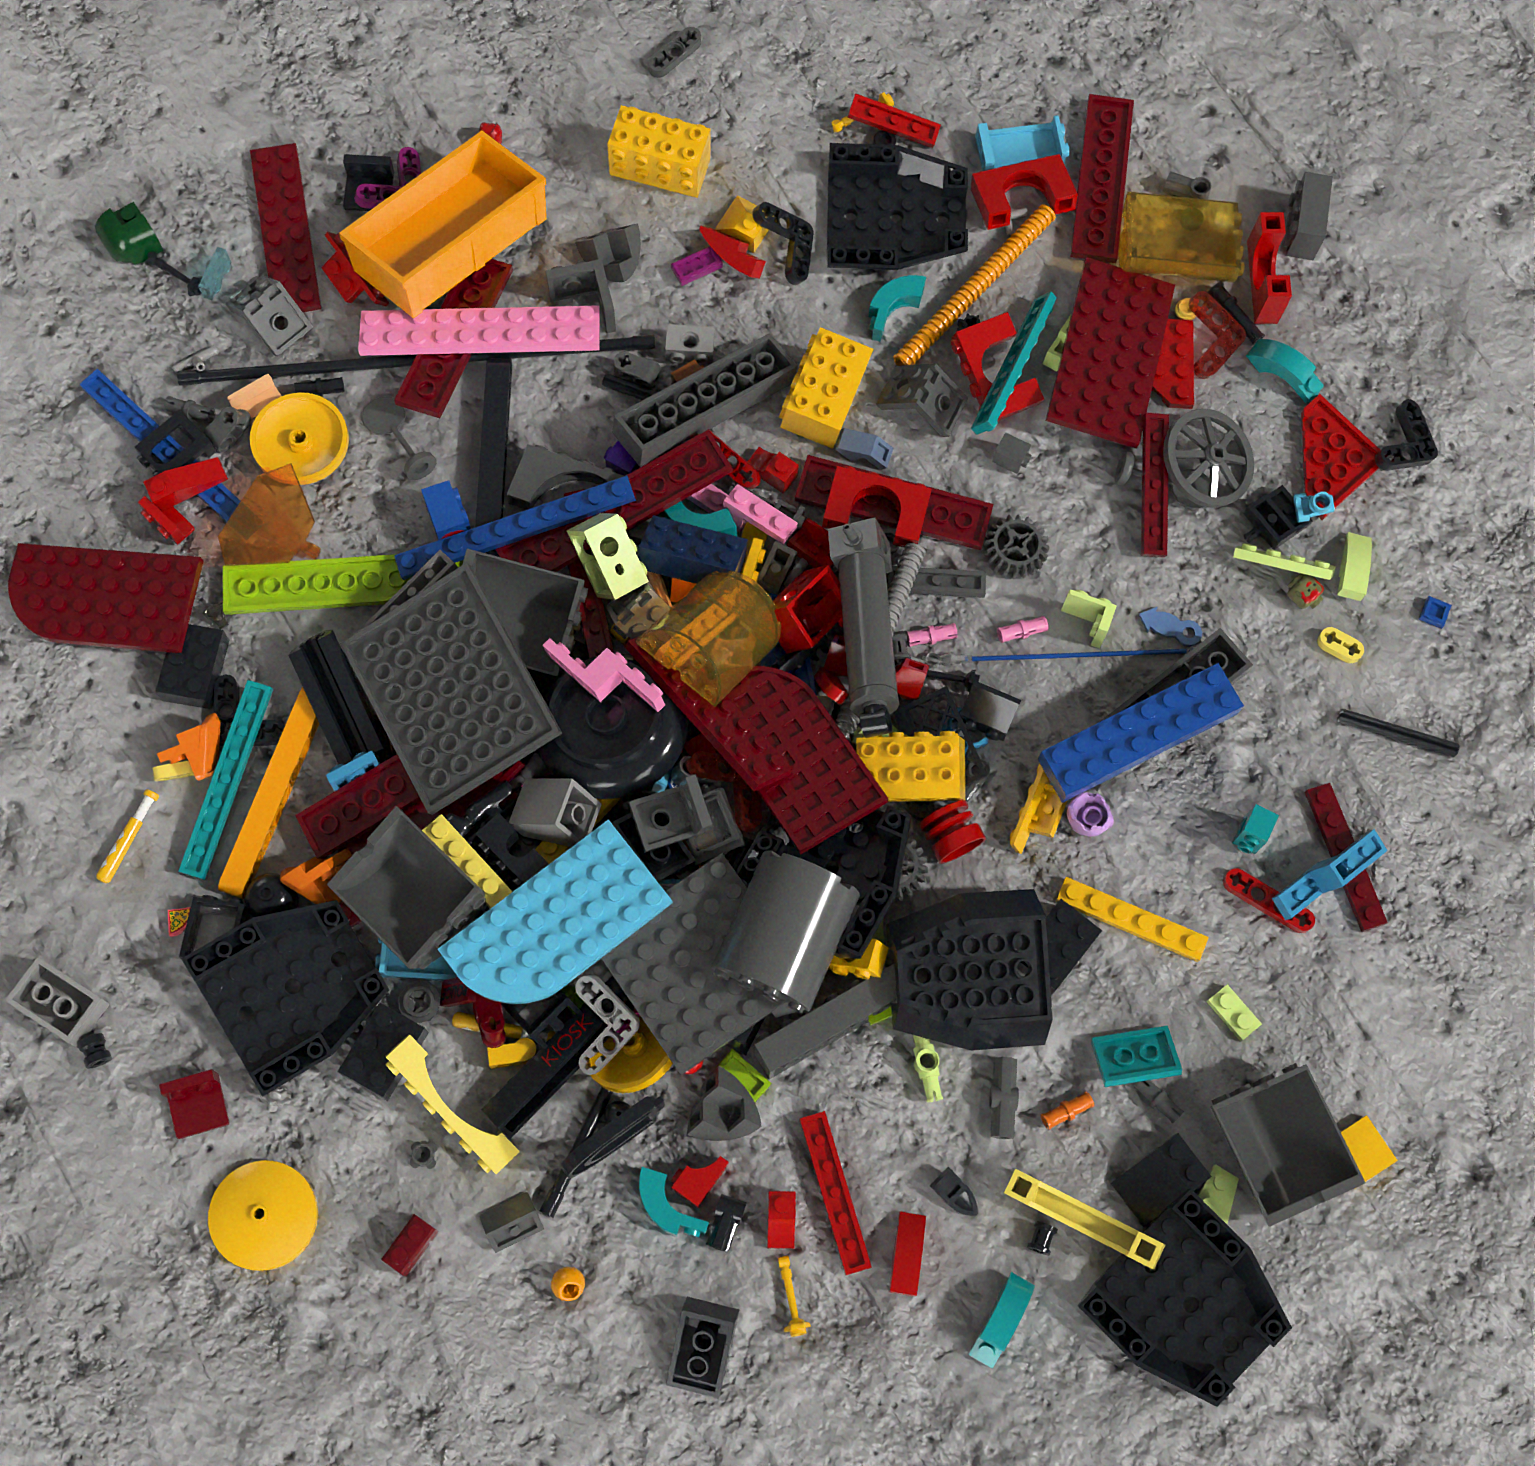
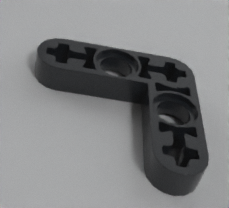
[752,202,814,285]
[1374,399,1438,471]
[214,674,285,747]

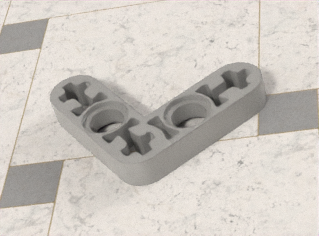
[575,974,640,1075]

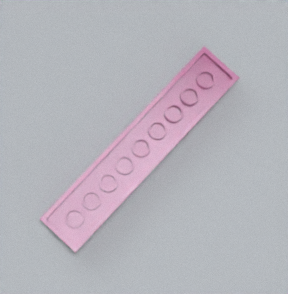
[358,306,600,356]

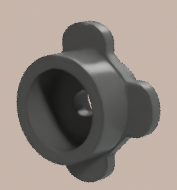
[410,1141,438,1169]

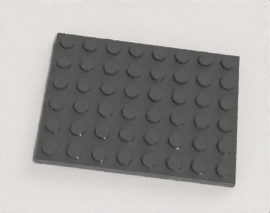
[340,563,562,815]

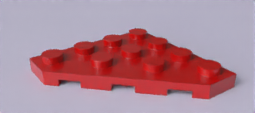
[1152,319,1194,409]
[1301,394,1380,521]

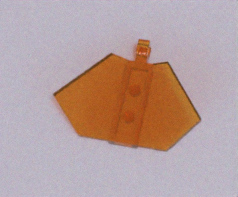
[218,463,321,566]

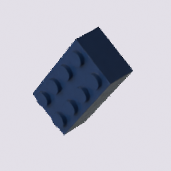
[638,515,748,593]

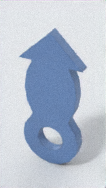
[1139,606,1202,647]

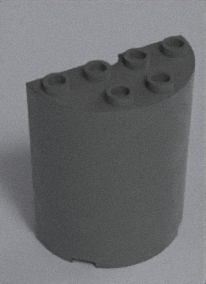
[462,549,588,677]
[327,806,486,969]
[711,851,860,1013]
[1211,1063,1366,1227]

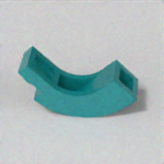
[664,501,737,536]

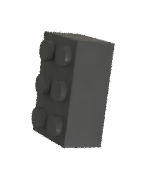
[1284,172,1333,261]

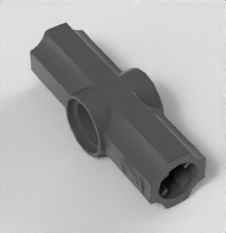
[989,1057,1019,1139]

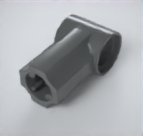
[1163,171,1212,207]

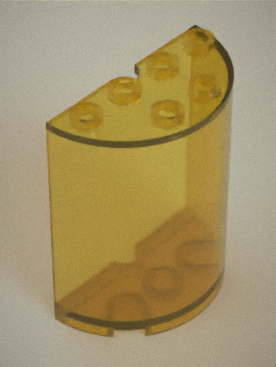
[1119,192,1244,283]
[635,571,781,707]

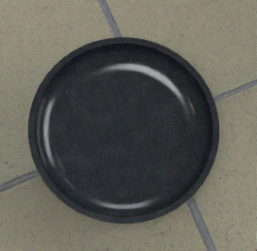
[538,653,689,799]

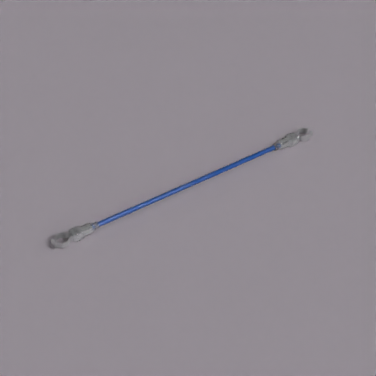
[922,645,1197,668]

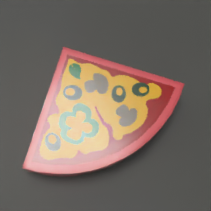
[168,907,191,937]

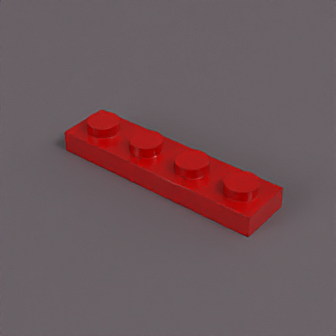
[847,93,941,148]

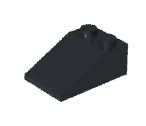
[611,812,696,883]
[1110,1133,1212,1227]
[666,1296,740,1399]

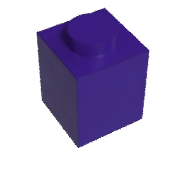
[604,440,641,476]

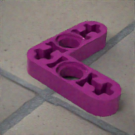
[354,147,421,209]

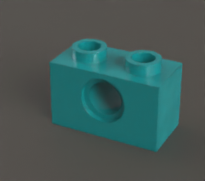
[1232,804,1279,854]

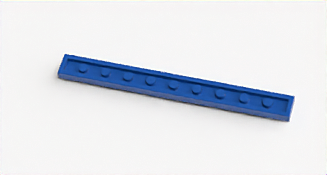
[79,369,264,541]
[394,476,636,580]

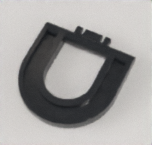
[560,1096,665,1178]

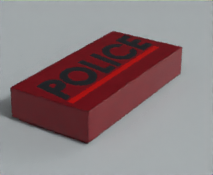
[440,977,477,1007]

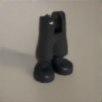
[444,780,519,850]

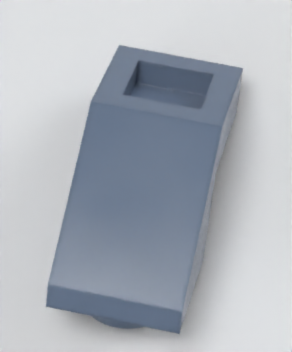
[835,428,894,470]

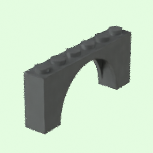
[507,444,658,546]

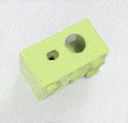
[567,513,649,600]

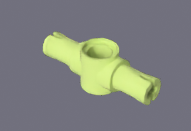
[913,1035,943,1103]

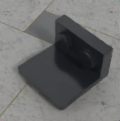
[343,154,394,211]

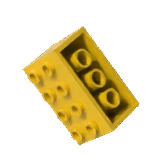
[607,105,711,198]
[779,327,873,449]
[856,731,965,802]

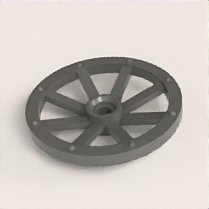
[1163,408,1254,508]

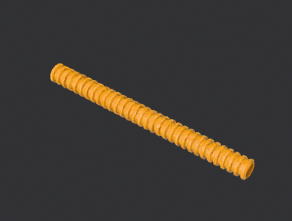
[893,204,1056,366]

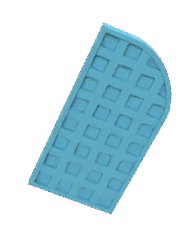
[438,820,673,1004]

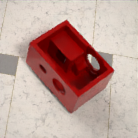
[760,565,842,654]

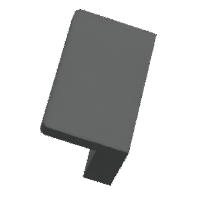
[479,1192,544,1253]

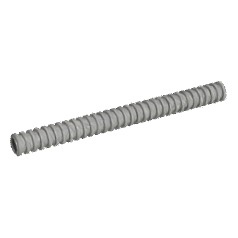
[835,543,926,744]

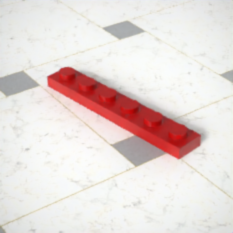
[799,1111,872,1276]

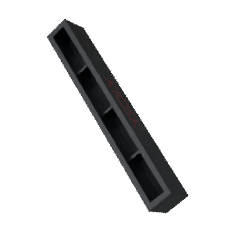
[481,976,635,1139]

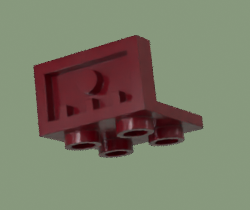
[159,1069,230,1139]

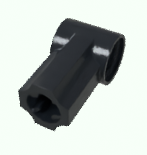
[706,1194,747,1252]

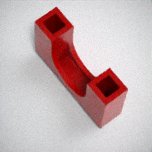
[971,154,1078,230]
[1247,212,1292,324]
[951,312,1045,421]
[822,466,932,547]

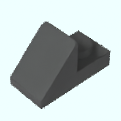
[756,540,798,595]

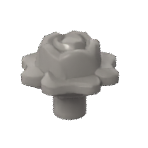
[260,1085,292,1112]

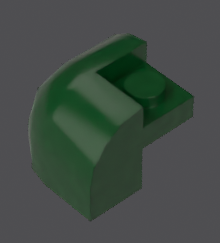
[95,201,164,265]

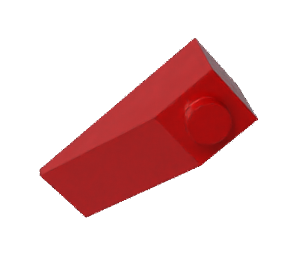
[143,457,228,511]

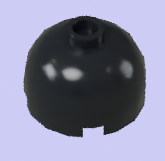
[244,873,298,917]

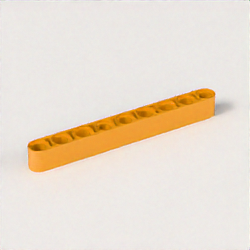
[218,687,320,899]

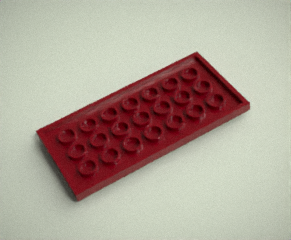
[1045,257,1175,449]

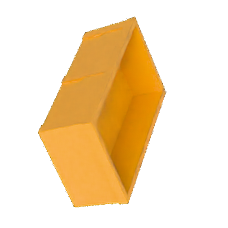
[339,130,546,319]

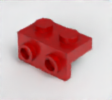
[138,496,195,545]
[786,518,835,568]

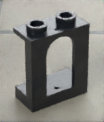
[135,410,216,476]

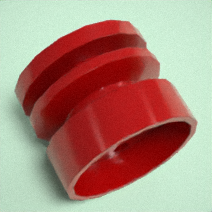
[919,800,986,864]

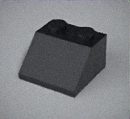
[960,680,1021,741]

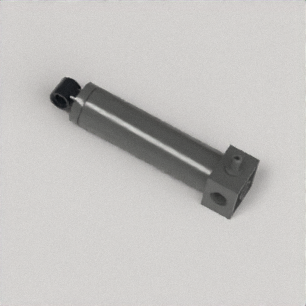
[828,518,899,738]

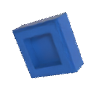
[1419,596,1452,629]

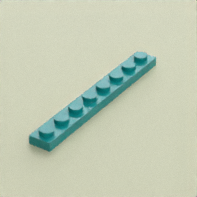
[971,291,1057,435]
[178,680,273,880]

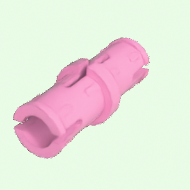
[997,616,1049,643]
[906,623,958,647]

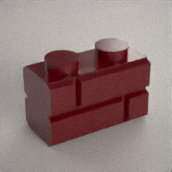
[381,1214,439,1277]

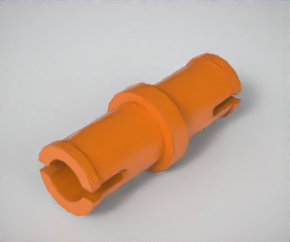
[1040,1091,1094,1130]

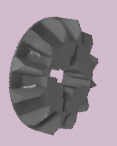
[398,981,441,1024]

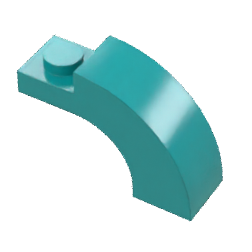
[868,275,926,342]
[1246,339,1324,403]
[639,1167,709,1237]
[968,1272,1035,1369]

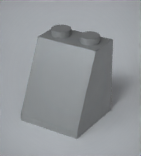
[509,779,602,847]

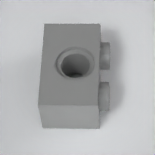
[665,324,714,365]

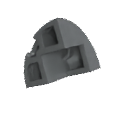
[575,223,641,282]
[687,1066,762,1141]

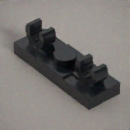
[770,631,829,672]

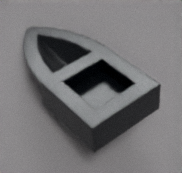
[930,1167,978,1216]

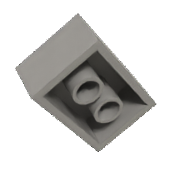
[5,957,109,1048]

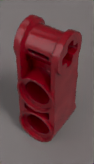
[472,994,506,1048]

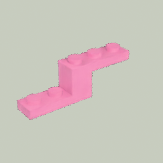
[687,484,798,544]
[543,638,665,712]

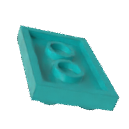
[1091,1025,1183,1087]

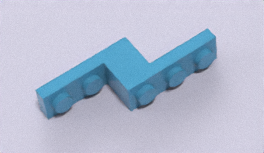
[1272,829,1388,920]

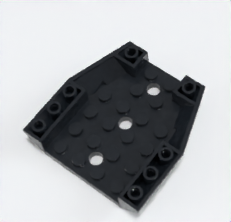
[826,143,968,270]
[736,805,911,959]
[886,889,1053,1051]
[181,900,389,1097]
[1078,1189,1292,1407]

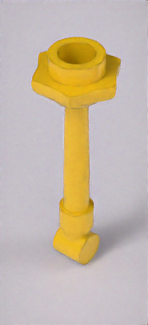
[831,92,894,132]
[778,1255,811,1337]

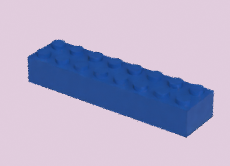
[1038,663,1244,803]

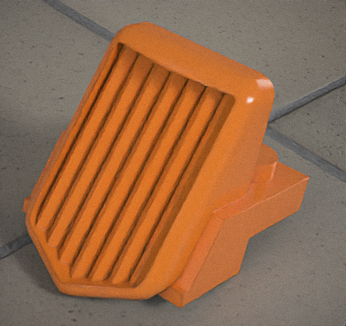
[157,713,220,781]
[280,848,352,904]

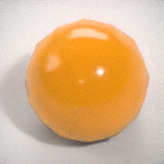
[551,1266,585,1301]

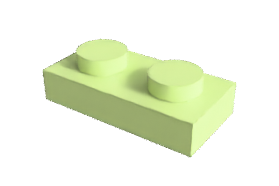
[1206,984,1262,1042]

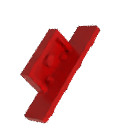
[321,231,389,307]

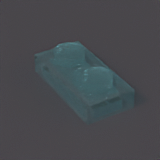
[198,247,231,301]

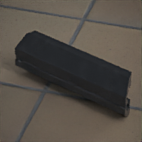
[288,629,389,765]

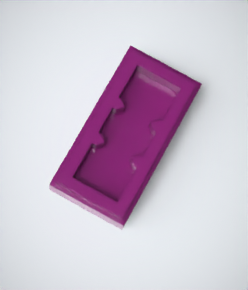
[671,246,723,286]

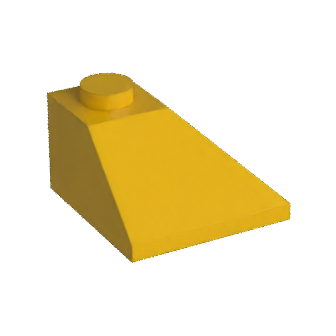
[715,195,769,253]

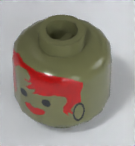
[1287,573,1324,609]

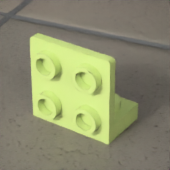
[1061,590,1117,649]

